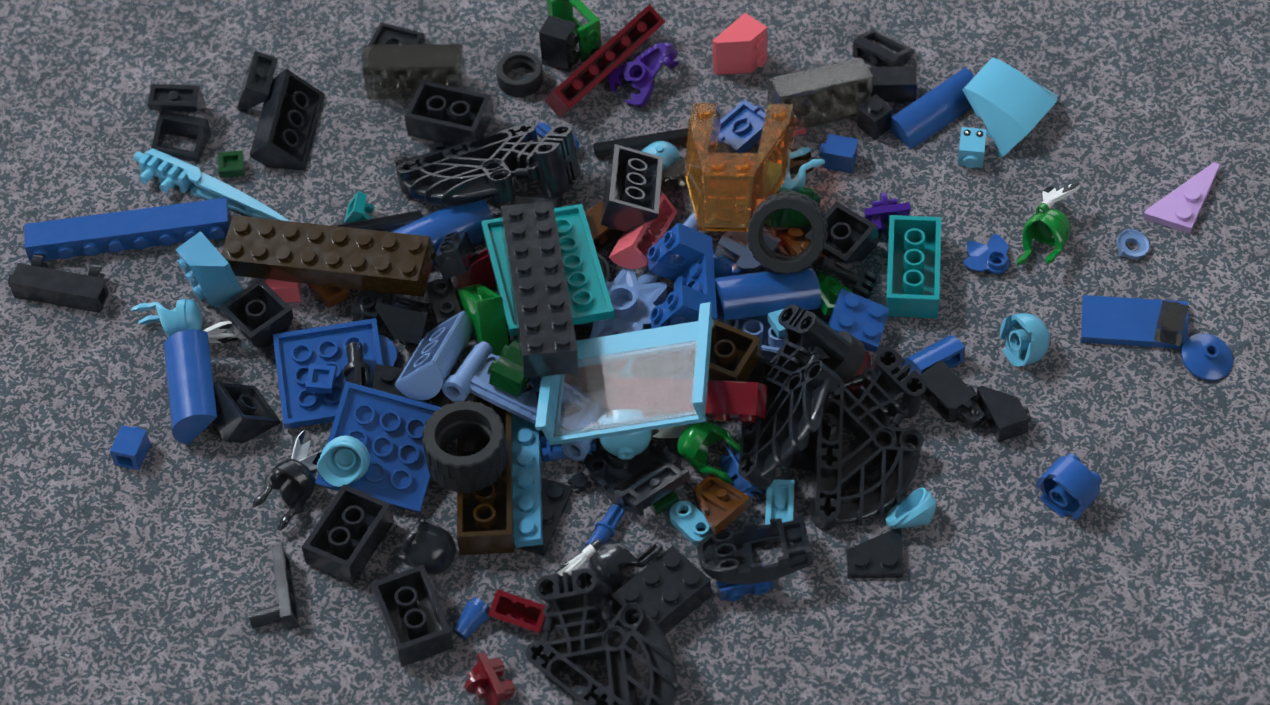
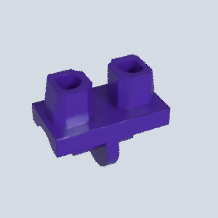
[864,192,911,235]

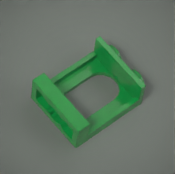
[546,0,602,63]

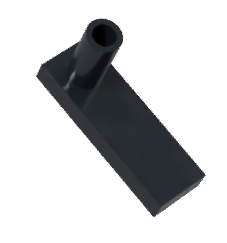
[249,544,299,630]

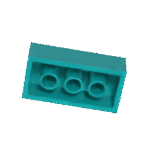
[886,215,941,318]

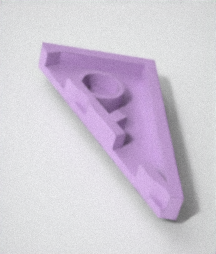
[1143,162,1220,234]

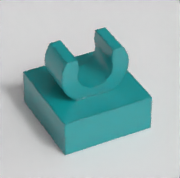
[344,191,375,223]

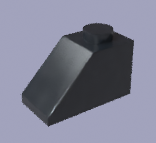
[976,386,1031,443]

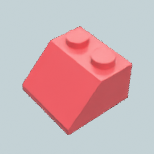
[712,13,768,75]

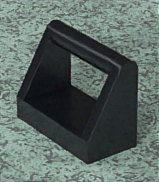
[853,29,915,67]
[237,51,278,112]
[147,84,206,113]
[151,110,211,162]

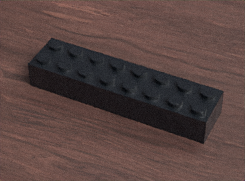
[501,201,578,378]

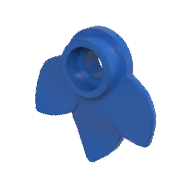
[963,234,1010,274]

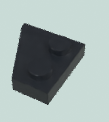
[847,528,903,578]

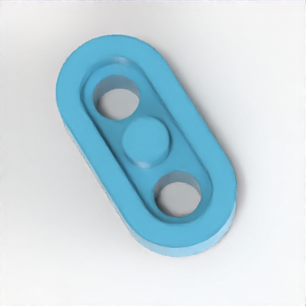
[670,501,713,546]

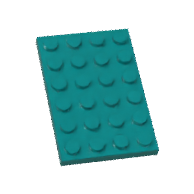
[481,204,614,337]

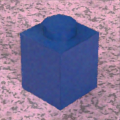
[819,134,858,173]
[110,425,151,470]

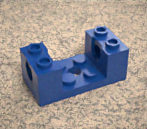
[647,223,717,328]

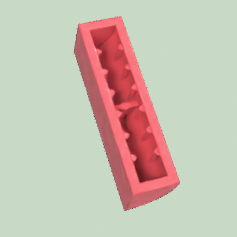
[609,193,678,269]

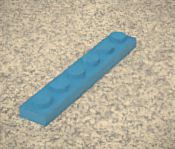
[512,413,543,548]

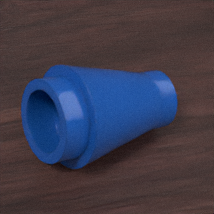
[453,597,490,640]

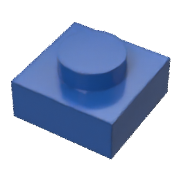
[305,364,337,394]

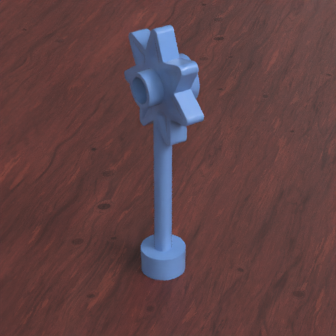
[579,169,743,338]

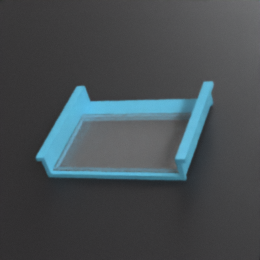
[535,302,714,445]

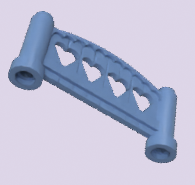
[442,342,611,461]

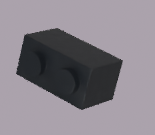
[539,15,580,72]

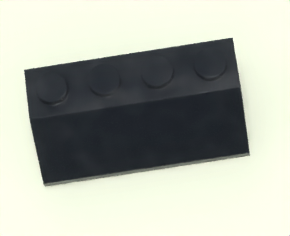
[249,69,325,171]
[600,144,663,231]

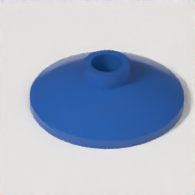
[1181,333,1233,381]

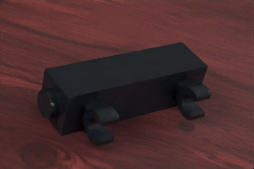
[8,254,109,313]

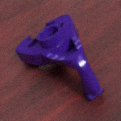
[608,42,679,107]

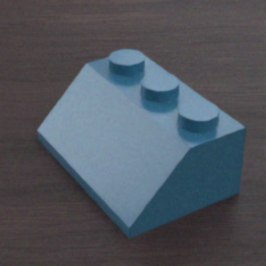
[175,231,243,307]

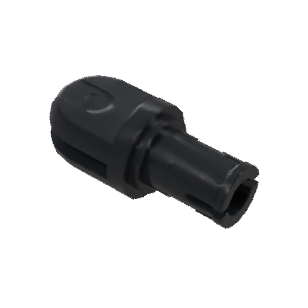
[343,342,370,387]

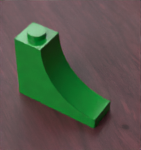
[455,284,509,356]

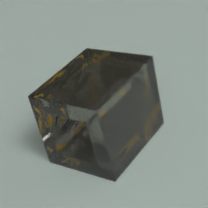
[1154,300,1189,346]

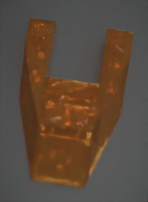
[684,103,795,232]

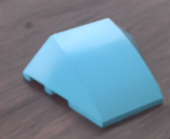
[962,57,1058,158]

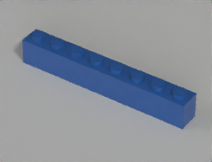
[24,198,231,262]

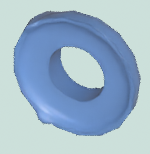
[1116,229,1150,259]

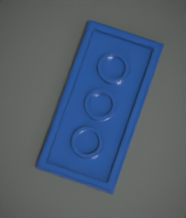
[1081,295,1188,349]

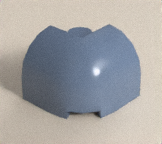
[717,214,781,269]

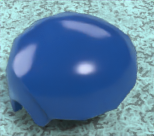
[713,250,744,278]

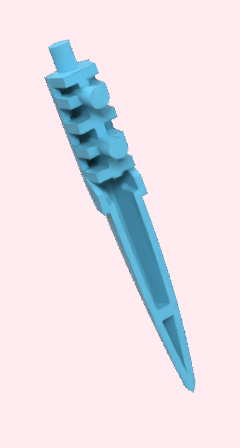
[134,148,289,221]

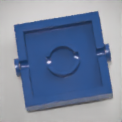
[708,99,777,157]
[829,288,889,353]

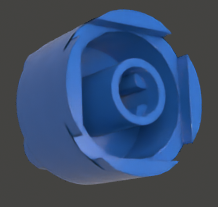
[1036,453,1102,520]

